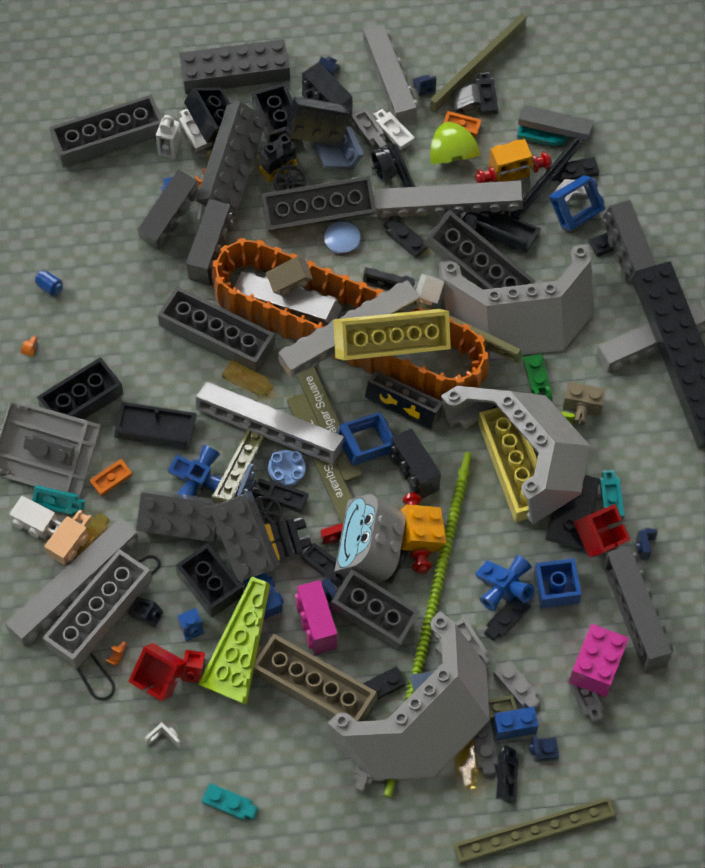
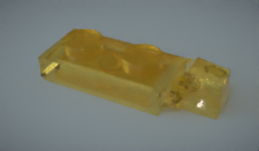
[455,737,479,789]

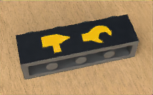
[365,371,443,429]

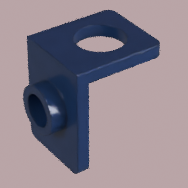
[413,75,437,96]

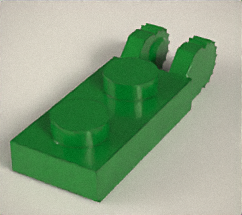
[523,354,553,401]

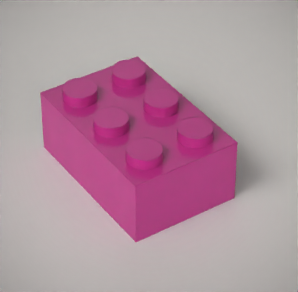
[295,580,337,655]
[568,623,629,697]

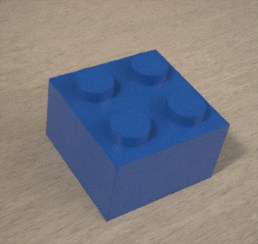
[534,558,582,609]

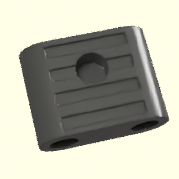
[452,84,481,114]

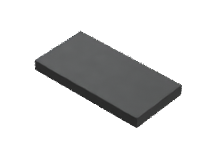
[518,105,594,141]

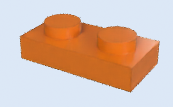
[443,111,482,138]
[89,459,133,497]

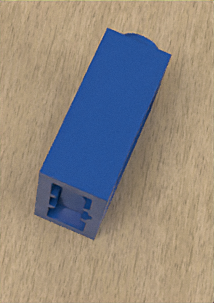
[549,175,606,231]
[337,412,395,466]

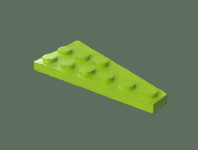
[198,577,270,705]

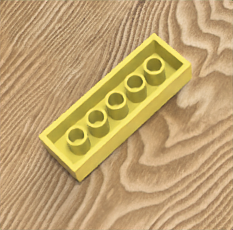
[333,309,451,360]
[478,407,537,523]

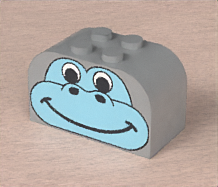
[335,494,405,583]

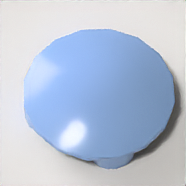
[324,221,361,254]
[268,450,306,486]

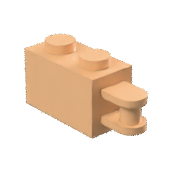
[44,510,93,566]

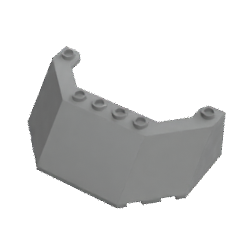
[439,244,594,361]
[441,386,591,524]
[328,611,490,781]

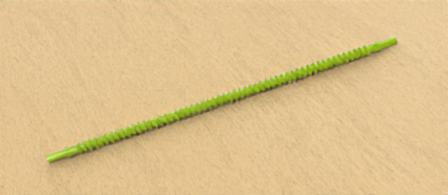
[384,452,472,798]

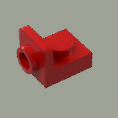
[320,523,343,544]
[181,650,205,683]

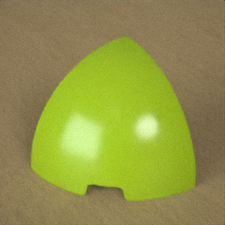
[430,122,480,164]

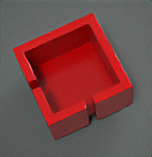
[574,504,631,558]
[128,643,187,701]

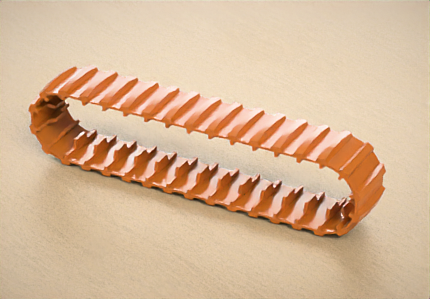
[212,238,489,401]

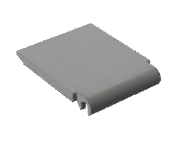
[0,402,101,499]

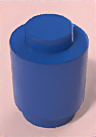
[35,270,63,296]

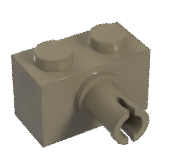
[266,256,313,296]
[563,382,606,426]

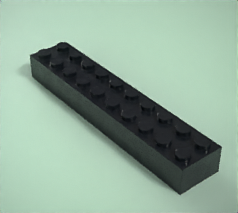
[632,261,705,449]

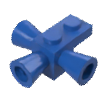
[168,445,222,496]
[475,555,534,611]

